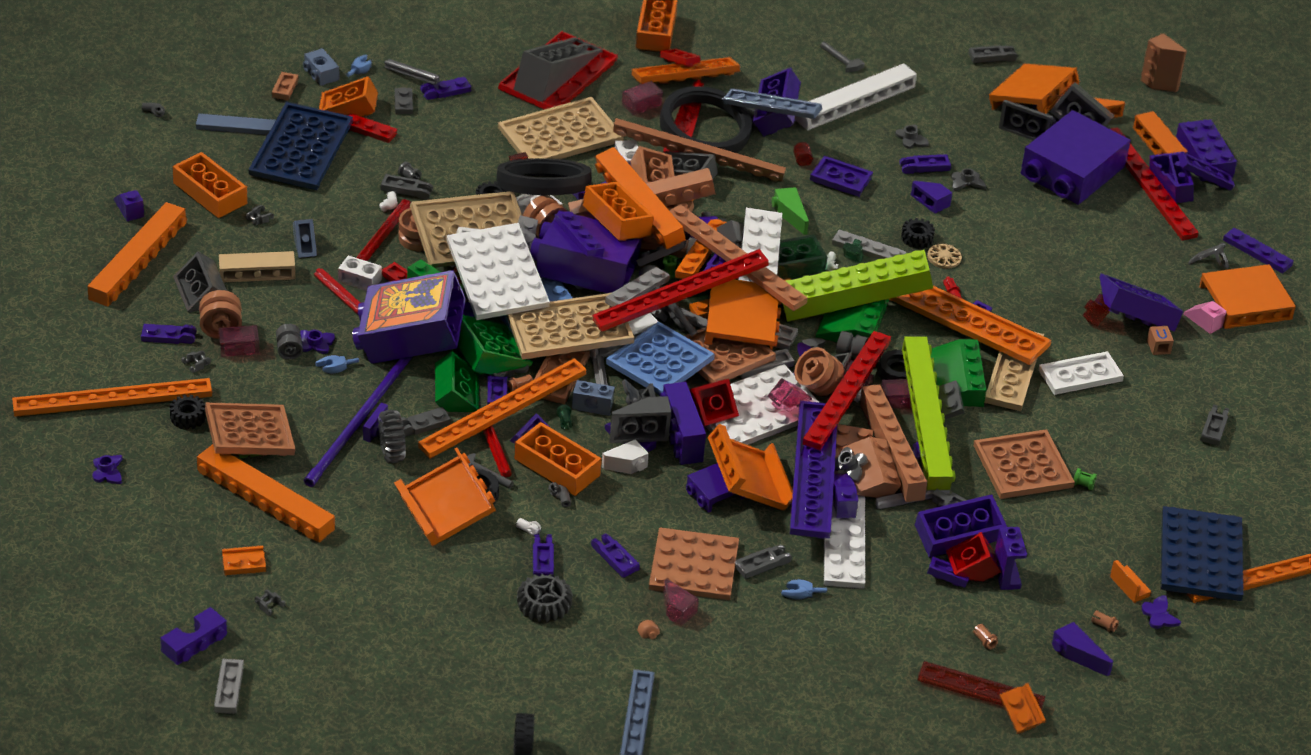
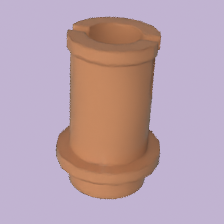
[507,374,533,392]
[1091,610,1119,632]
[973,624,998,649]

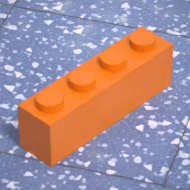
[1133,111,1188,155]

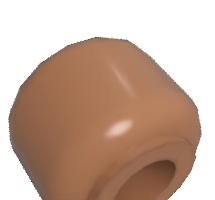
[637,620,660,639]

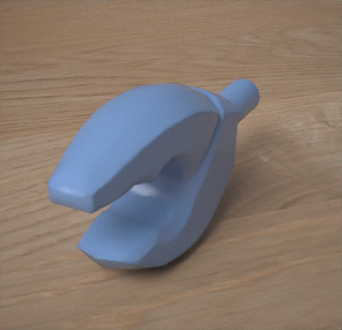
[347,55,372,77]
[315,355,359,374]
[781,579,827,599]

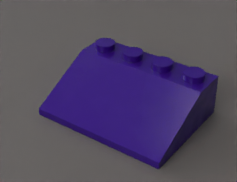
[1099,273,1184,332]

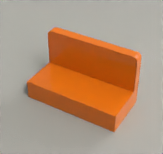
[1110,560,1151,603]

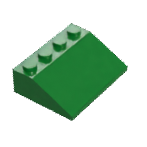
[816,299,889,342]
[458,315,533,375]
[931,339,986,407]

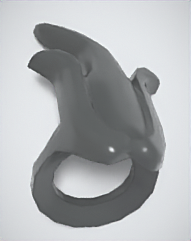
[1188,243,1229,270]

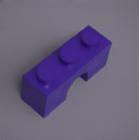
[160,607,227,665]

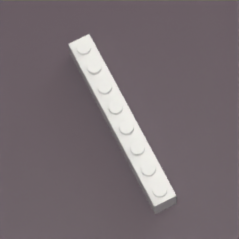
[795,64,917,131]

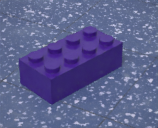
[753,68,801,136]
[1176,119,1237,181]
[660,382,706,465]
[915,494,1007,558]

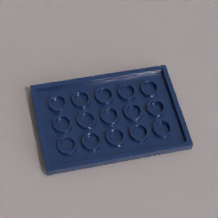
[248,102,353,190]
[1161,506,1243,601]

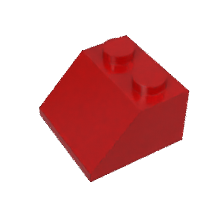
[689,378,739,426]
[946,532,1001,581]

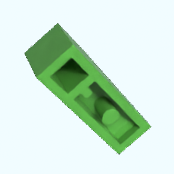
[772,187,809,235]

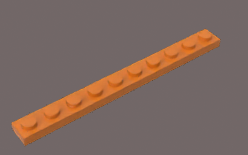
[418,358,586,459]
[12,378,212,417]

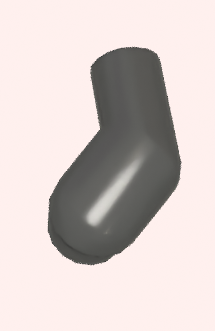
[548,482,571,507]

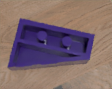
[1150,152,1194,203]

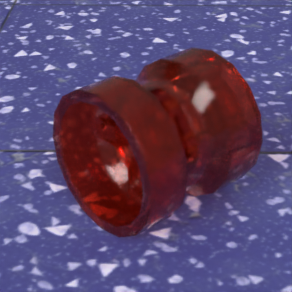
[793,142,813,166]

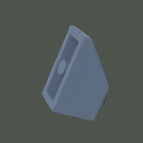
[292,219,317,258]

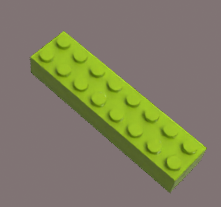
[783,250,933,322]

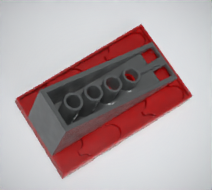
[498,31,618,110]

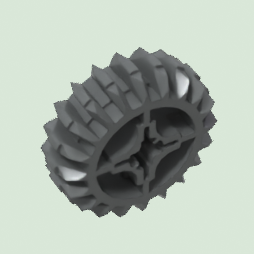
[378,409,406,463]
[517,573,573,623]

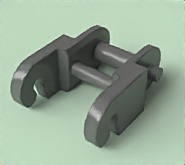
[246,205,274,226]
[181,350,211,373]
[254,589,286,616]

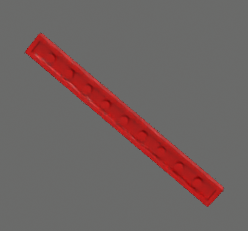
[1110,127,1199,241]
[592,249,769,332]
[802,331,891,451]

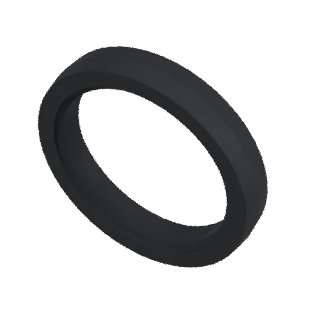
[660,86,752,153]
[496,158,592,195]

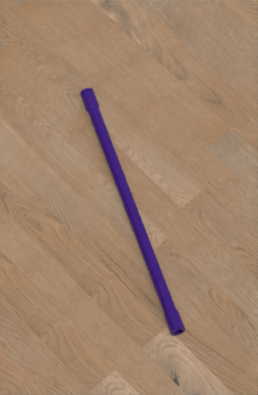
[304,356,413,487]

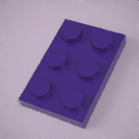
[810,156,873,197]

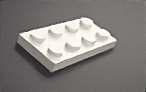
[1039,351,1124,395]

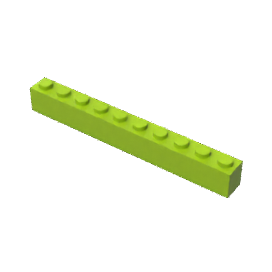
[902,336,955,490]

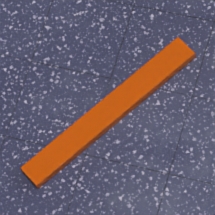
[1188,554,1311,603]

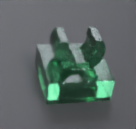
[843,239,863,263]

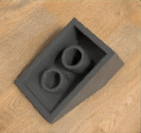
[665,151,718,179]
[609,396,671,443]

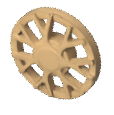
[927,244,962,269]

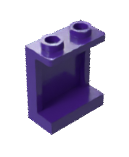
[686,463,746,513]
[994,527,1027,590]

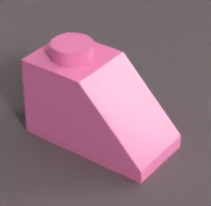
[1184,301,1227,334]

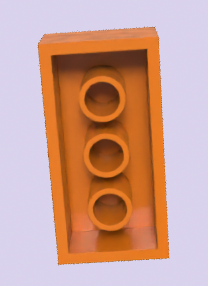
[636,0,678,51]
[173,152,247,218]
[583,182,654,241]
[514,422,602,496]

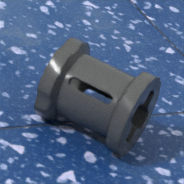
[398,162,422,180]

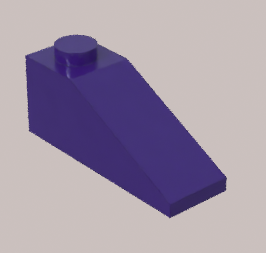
[833,473,858,518]
[1052,622,1113,676]

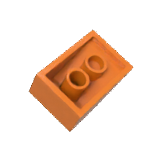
[319,76,378,117]

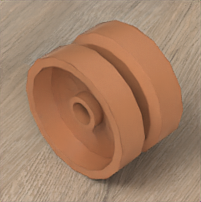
[523,195,568,238]
[399,208,424,251]
[199,290,242,339]
[794,347,844,396]

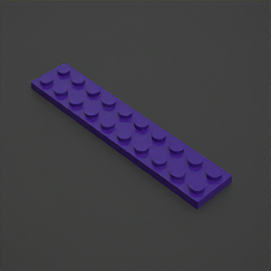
[790,401,837,539]

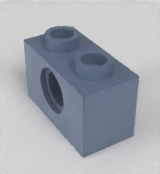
[303,48,339,86]
[572,380,615,416]

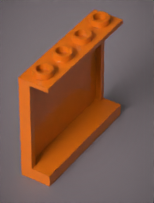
[989,63,1079,114]
[1199,264,1296,329]
[704,279,782,350]
[708,424,793,510]
[394,448,496,546]

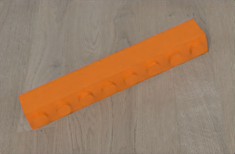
[595,147,686,250]
[87,202,187,307]
[197,444,335,543]

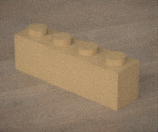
[219,251,295,282]

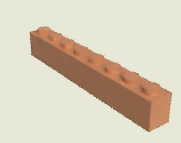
[568,168,715,220]
[860,385,927,502]

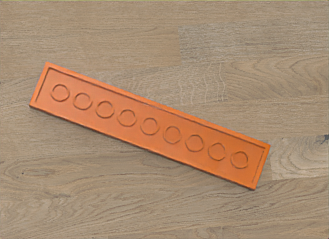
[889,286,1051,365]

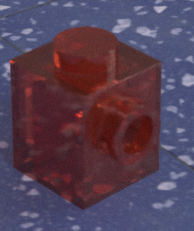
[1082,293,1110,327]

